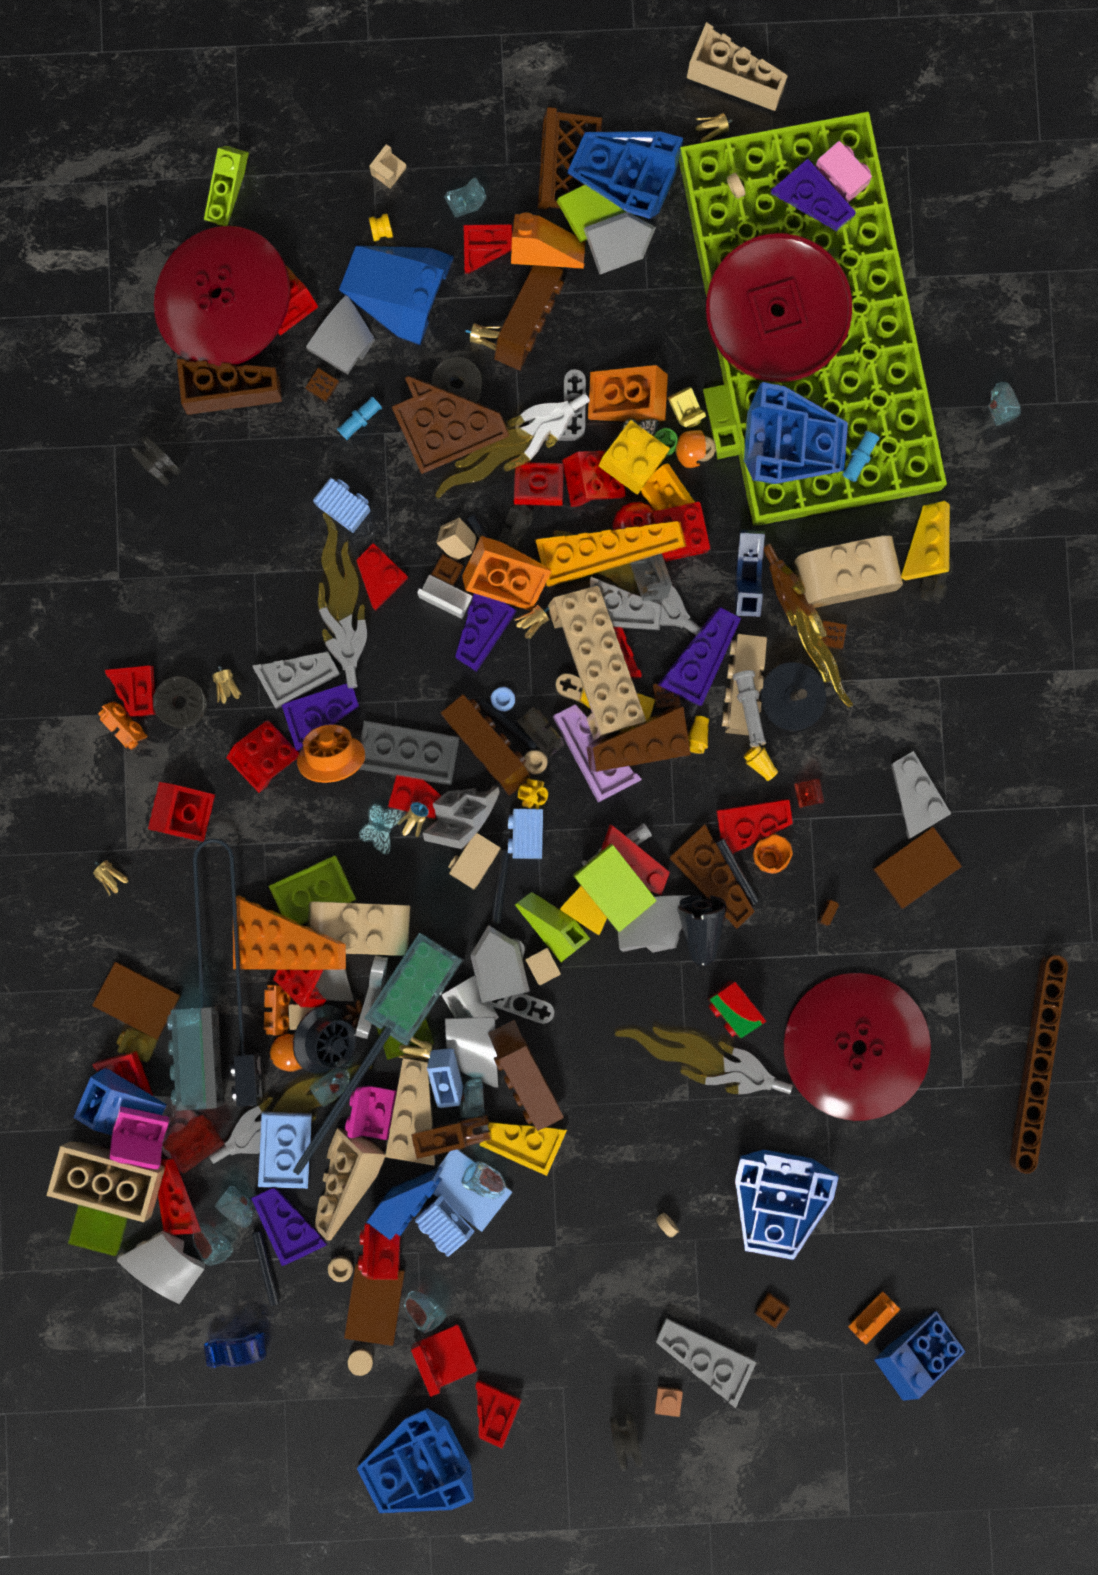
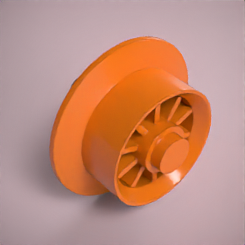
[297,725,365,783]

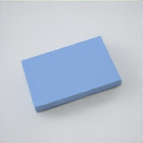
[258,1112,312,1188]
[433,1149,512,1232]

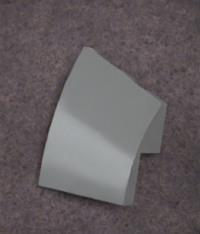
[306,296,375,374]
[423,786,500,849]
[618,895,688,952]
[445,1017,498,1087]
[117,1231,205,1304]

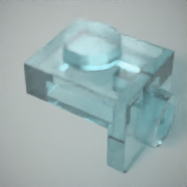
[444,178,486,218]

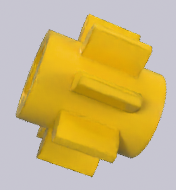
[518,779,548,809]

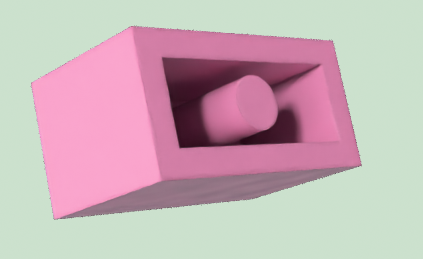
[815,141,872,203]

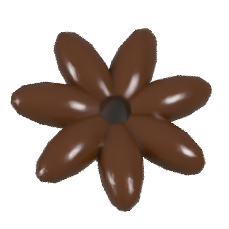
[343,1000,362,1030]

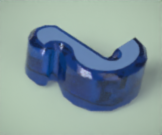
[204,1332,267,1368]

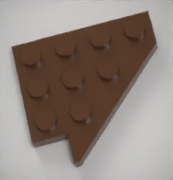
[392,376,510,474]

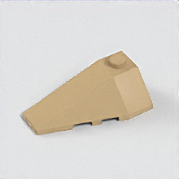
[314,1128,386,1240]

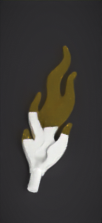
[436,393,590,499]

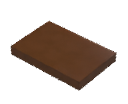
[873,827,962,909]
[92,962,182,1039]
[344,1263,405,1346]

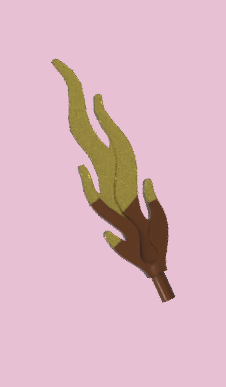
[763,544,853,707]

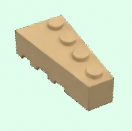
[687,22,788,111]
[722,634,767,735]
[385,1058,436,1166]

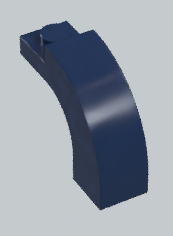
[735,530,765,617]

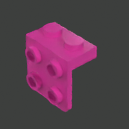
[345,1085,397,1140]
[109,1106,169,1169]

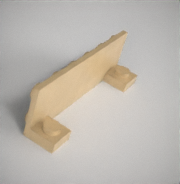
[547,586,646,741]

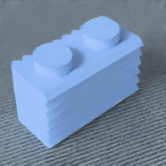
[313,478,370,533]
[508,809,543,859]
[427,1048,463,1108]
[415,1195,475,1257]

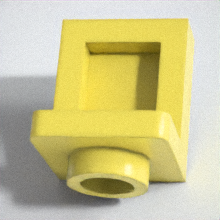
[668,387,706,428]

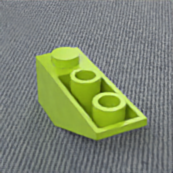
[204,146,249,226]
[703,385,741,459]
[515,892,590,962]

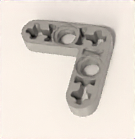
[516,369,586,441]
[488,939,554,1024]
[355,955,388,1039]

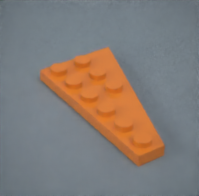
[233,896,346,970]

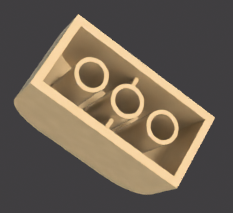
[792,536,903,608]
[308,902,410,955]
[46,1142,165,1222]

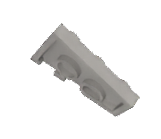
[891,751,951,839]

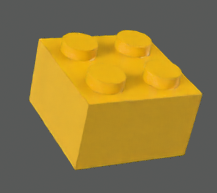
[599,420,670,495]

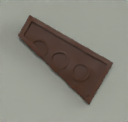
[669,824,754,929]

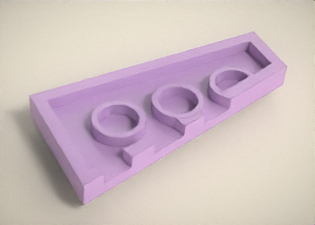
[553,705,642,802]

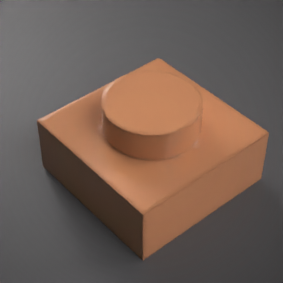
[654,1386,683,1417]

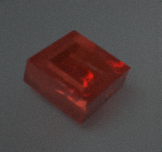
[794,779,824,808]

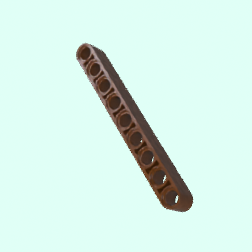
[1010,955,1068,1174]

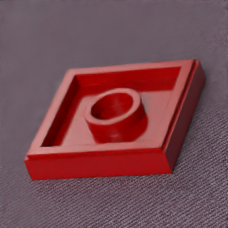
[514,462,563,506]

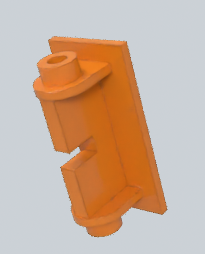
[98,701,147,750]
[264,985,290,1035]
[848,1291,900,1344]

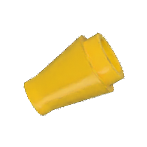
[688,716,709,754]
[744,746,778,781]

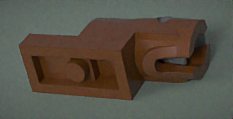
[411,1115,492,1159]

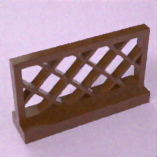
[537,107,602,210]

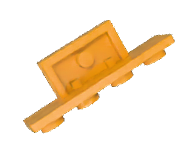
[641,463,695,511]

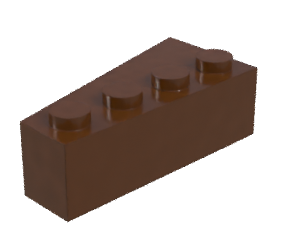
[494,265,564,371]
[177,359,282,415]
[441,695,531,796]
[586,706,691,772]
[488,1020,564,1131]

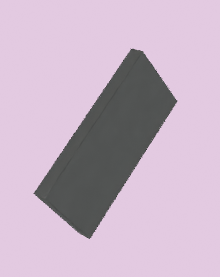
[359,720,460,785]

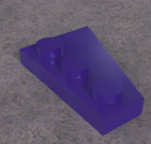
[771,159,856,231]
[455,593,516,672]
[282,684,359,751]
[251,1187,328,1266]

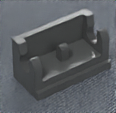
[630,553,672,602]

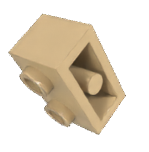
[448,833,501,890]

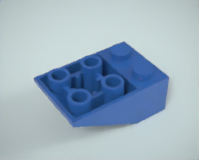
[74,1068,167,1135]
[367,1167,443,1240]
[874,1311,965,1401]

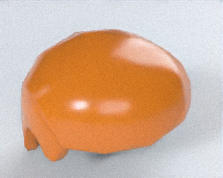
[675,430,706,468]
[753,834,793,874]
[270,1034,302,1072]

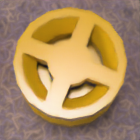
[369,214,393,241]

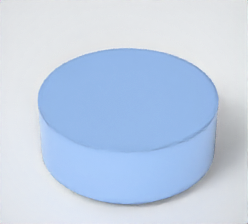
[491,687,515,712]

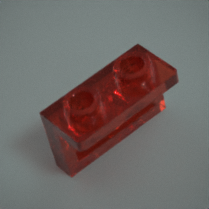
[162,1115,225,1173]

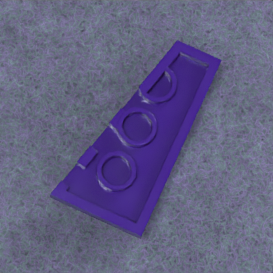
[658,608,741,706]

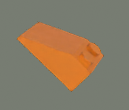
[511,213,585,268]
[588,365,668,423]
[462,536,552,611]

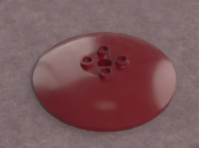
[154,226,290,366]
[706,233,853,383]
[783,973,931,1121]

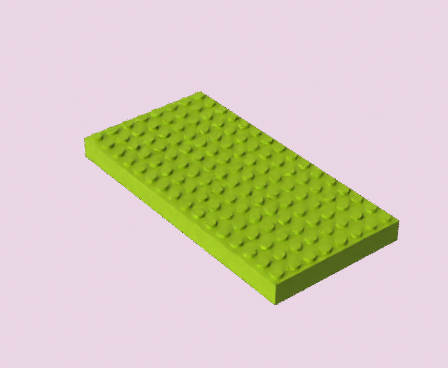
[679,112,947,526]

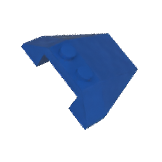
[568,132,683,218]
[339,246,454,345]
[744,382,848,484]
[735,1150,839,1260]
[357,1408,474,1513]

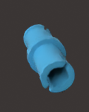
[337,396,382,440]
[842,431,880,482]

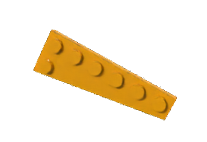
[536,521,686,587]

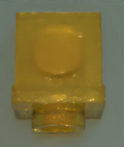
[117,1028,159,1062]

